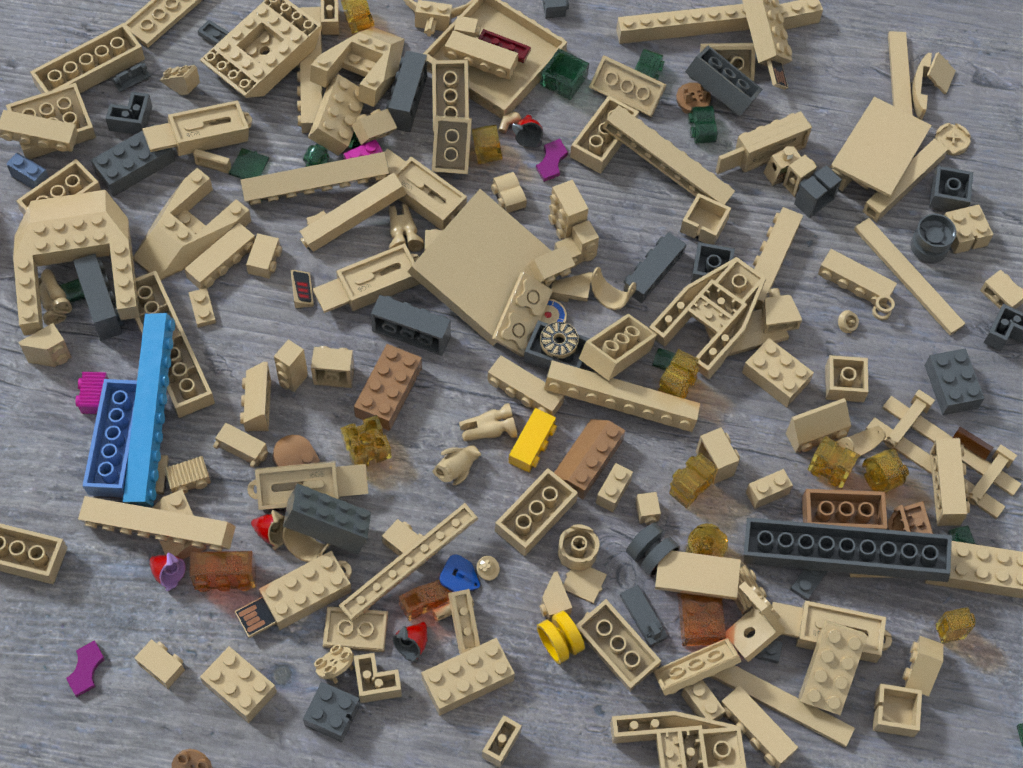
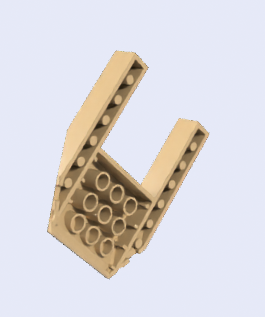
[13,190,140,336]

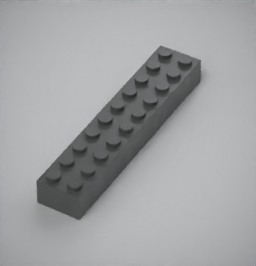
[743,518,952,582]

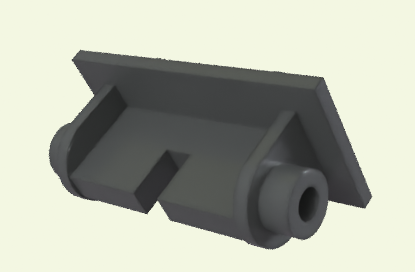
[111,62,151,92]

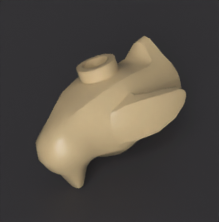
[433,445,481,486]

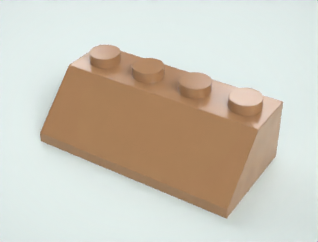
[554,419,625,499]

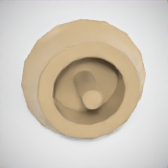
[838,310,859,333]
[476,556,500,581]

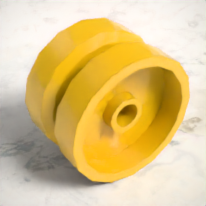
[536,611,585,664]

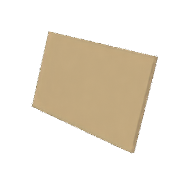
[830,97,932,197]

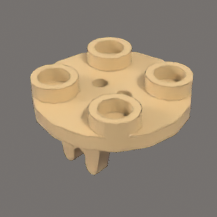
[314,644,354,684]

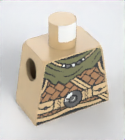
[763,146,801,186]

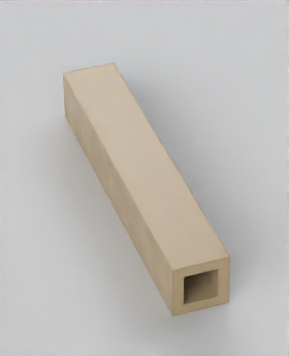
[862,138,948,223]
[300,172,407,252]

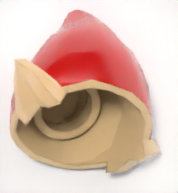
[251,510,285,550]

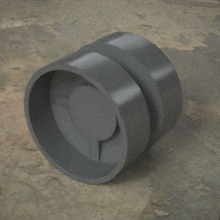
[910,214,956,263]
[626,522,680,577]

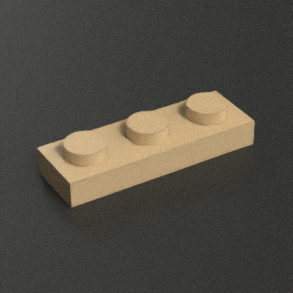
[448,589,480,654]

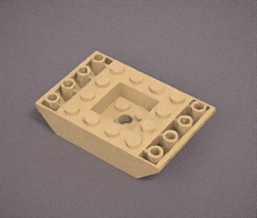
[200,0,322,98]

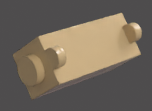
[213,423,268,468]

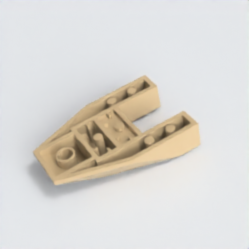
[310,27,405,107]
[133,168,251,280]
[649,257,766,379]
[610,711,746,768]

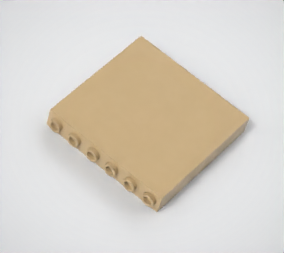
[423,0,567,119]
[407,189,556,346]

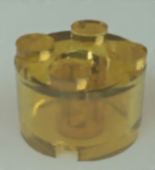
[340,0,375,34]
[471,125,503,164]
[862,449,909,493]
[685,523,728,557]

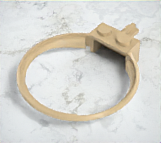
[403,0,474,36]

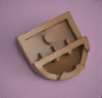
[272,435,320,467]
[888,501,933,534]

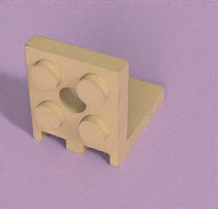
[723,582,786,662]

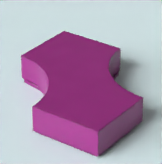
[536,139,568,182]
[66,640,105,697]

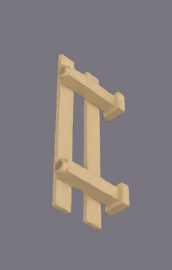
[865,389,1021,519]

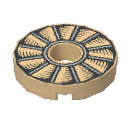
[540,322,578,358]

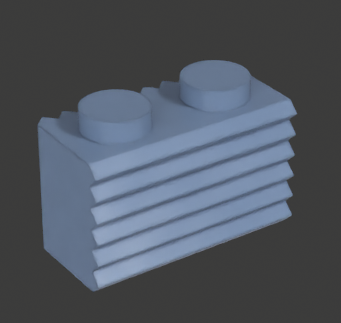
[7,153,49,189]

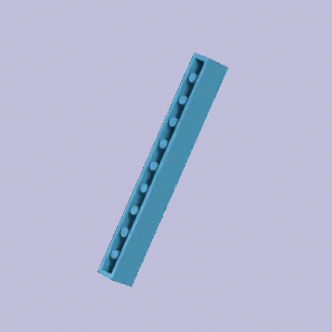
[123,313,175,507]

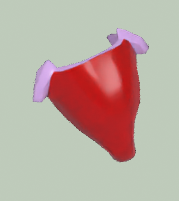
[149,552,186,592]

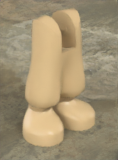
[389,204,424,252]
[39,269,72,325]
[459,403,518,441]

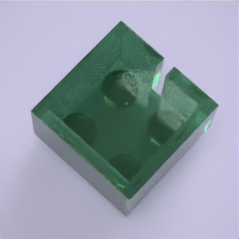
[540,48,589,100]

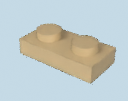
[189,288,216,328]

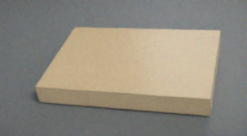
[323,607,388,652]

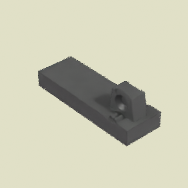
[620,585,668,647]

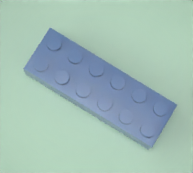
[83,379,137,498]

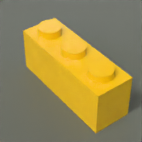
[508,408,557,473]

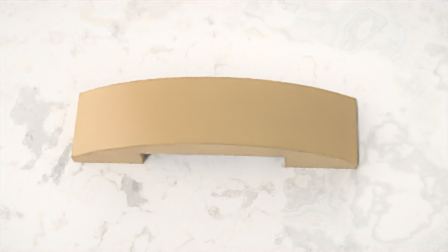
[911,53,932,120]

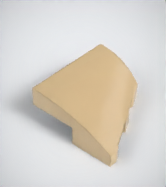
[550,272,593,302]

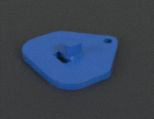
[439,554,480,592]

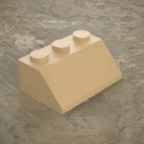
[700,43,755,81]
[240,362,271,431]
[786,398,851,453]
[152,489,207,559]

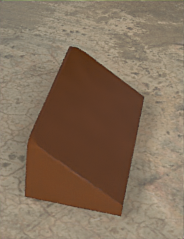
[953,427,994,460]

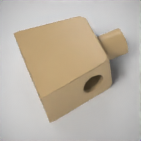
[762,288,802,334]

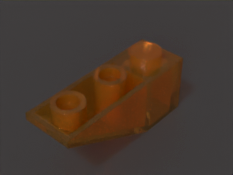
[399,580,452,621]

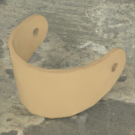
[591,267,637,310]
[836,425,886,460]
[282,527,331,562]

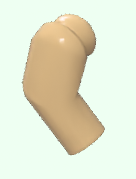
[498,112,521,133]

